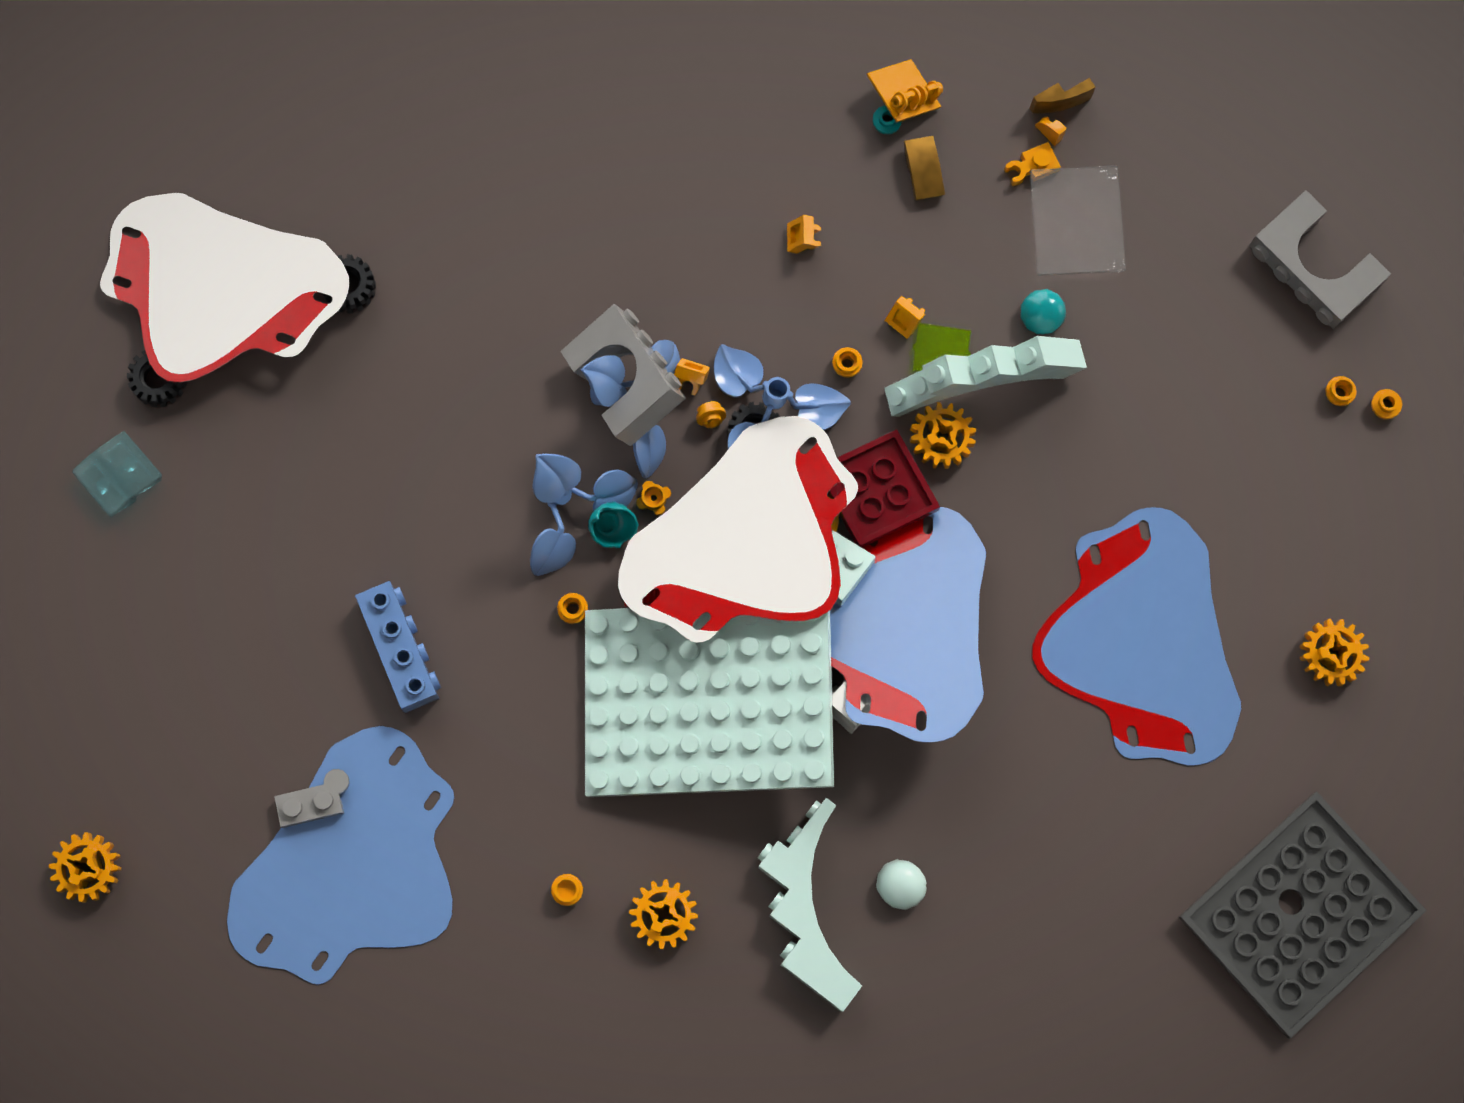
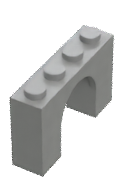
[1249,190,1391,329]
[560,304,686,446]

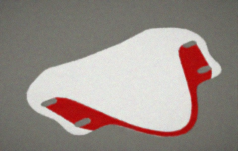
[100,193,349,382]
[618,416,858,643]

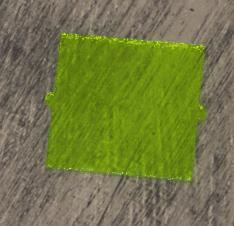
[912,323,971,372]

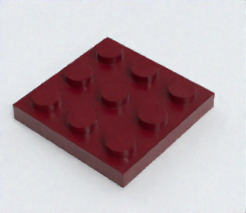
[828,429,940,548]

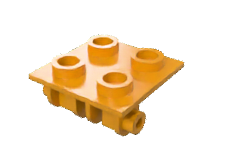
[866,59,943,123]

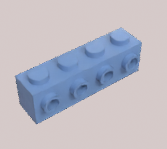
[355,581,441,713]

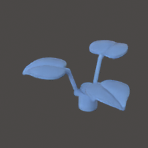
[581,340,680,479]
[714,344,851,449]
[530,454,638,576]

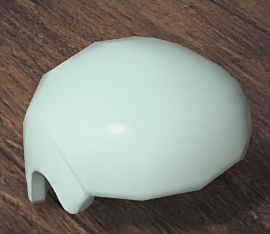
[876,859,927,910]

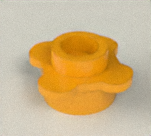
[636,481,671,515]

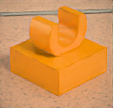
[787,215,821,254]
[884,296,925,339]
[674,358,710,396]

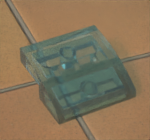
[72,431,162,518]

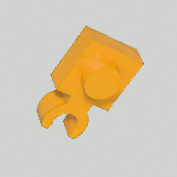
[1004,142,1061,186]

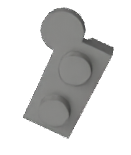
[274,769,350,828]

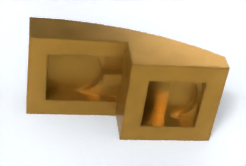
[1029,78,1096,113]
[903,136,945,200]

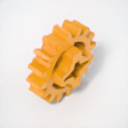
[910,402,976,469]
[1299,618,1369,686]
[49,832,122,903]
[629,879,698,950]

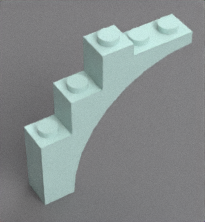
[884,336,1087,417]
[757,798,862,1012]

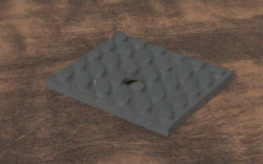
[1178,791,1427,1038]

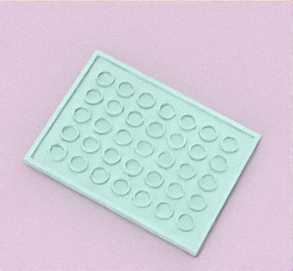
[585,608,834,797]

